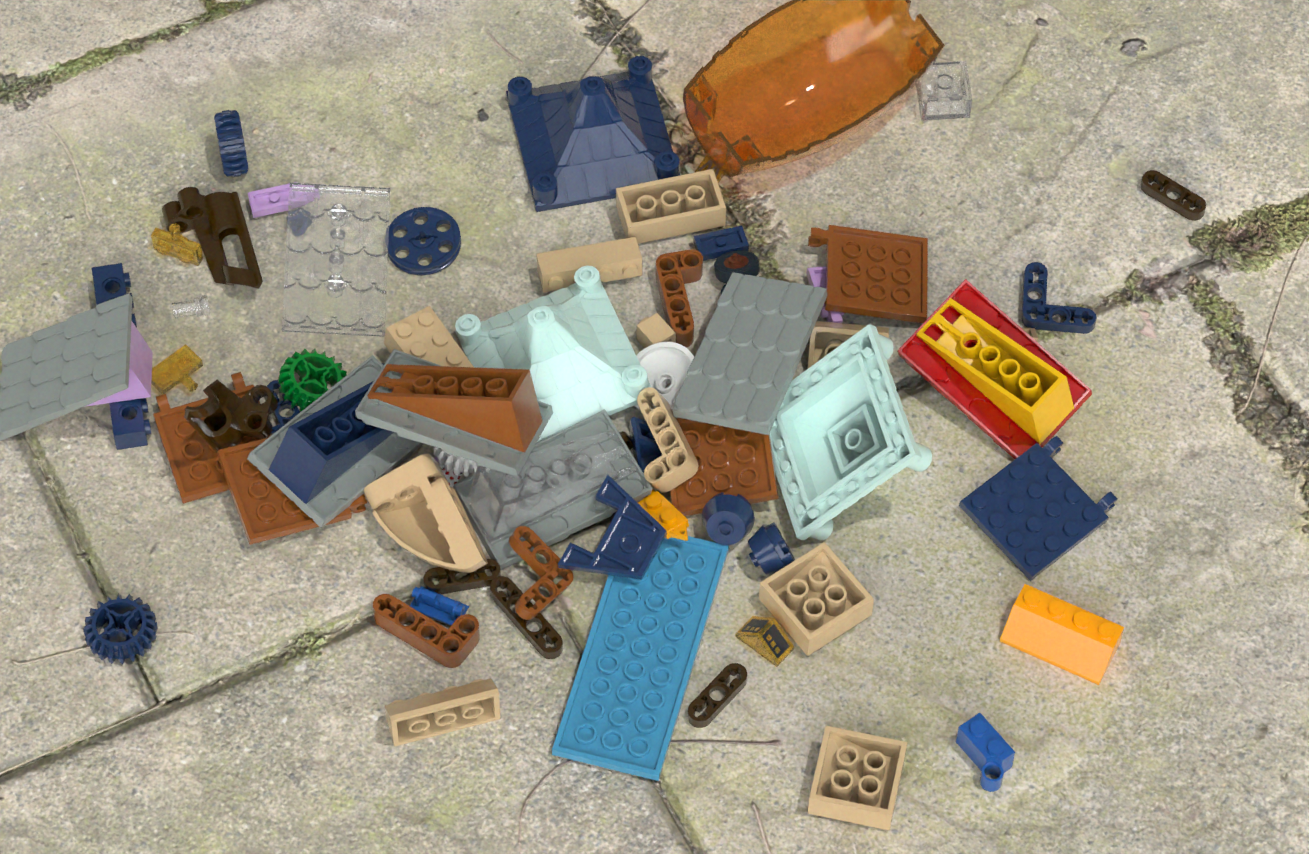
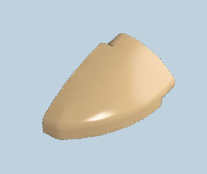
[364,454,488,573]

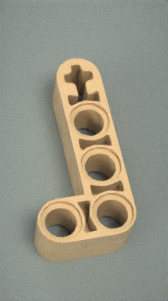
[637,387,699,493]

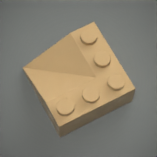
[759,542,874,656]
[808,726,908,830]

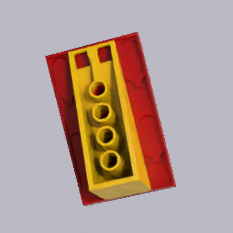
[897,279,1092,459]

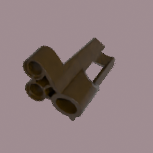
[162,187,263,289]
[184,379,278,453]

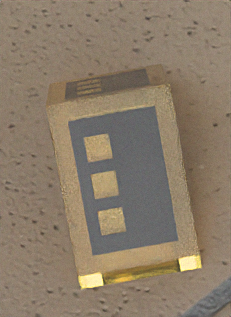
[735,616,794,667]

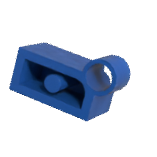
[956,713,1015,792]

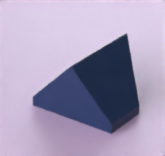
[630,417,662,473]

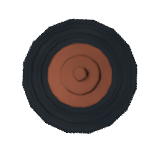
[714,250,760,284]

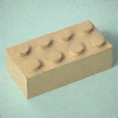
[616,169,726,244]
[384,306,474,367]

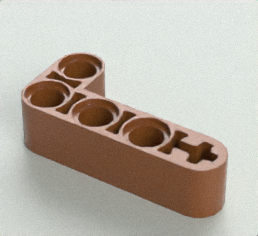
[655,250,703,348]
[373,594,480,668]

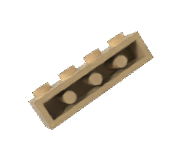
[536,237,642,293]

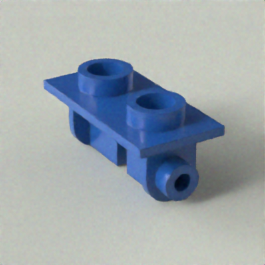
[410,586,469,626]

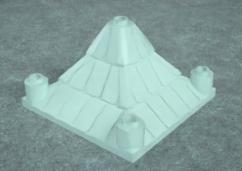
[455,266,651,443]
[770,324,932,541]

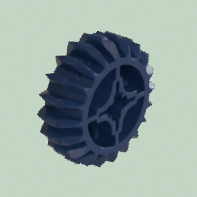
[214,110,249,177]
[83,593,158,665]

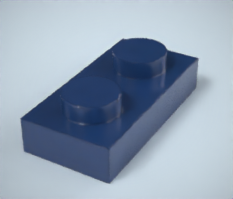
[693,226,749,261]

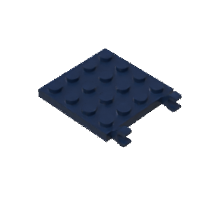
[959,436,1118,581]

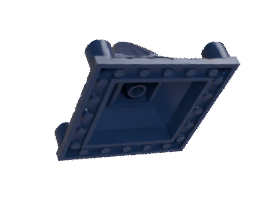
[506,56,680,212]

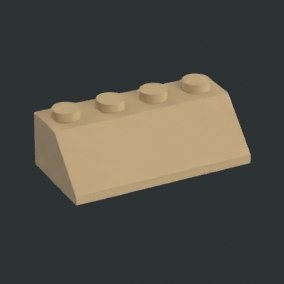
[385,678,501,747]

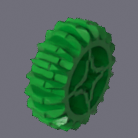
[278,349,347,412]

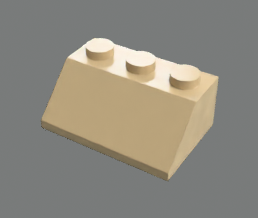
[808,321,889,368]

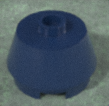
[702,492,755,545]
[748,522,795,575]

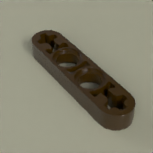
[490,576,563,659]

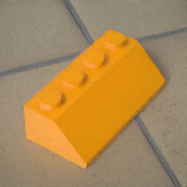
[1000,584,1124,685]

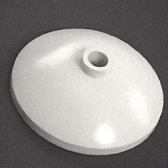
[634,342,694,411]

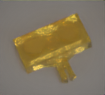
[151,224,203,266]
[151,344,203,395]

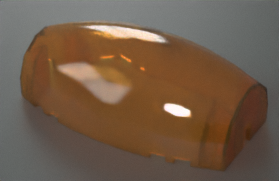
[683,0,945,177]

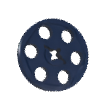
[385,207,461,275]

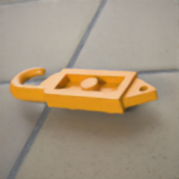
[637,489,689,541]

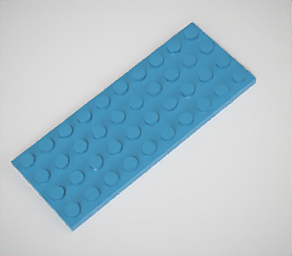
[552,536,729,781]

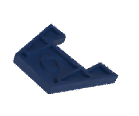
[558,475,667,580]

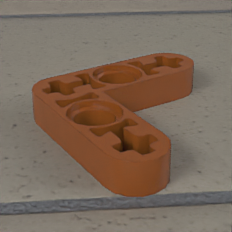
[509,526,574,620]

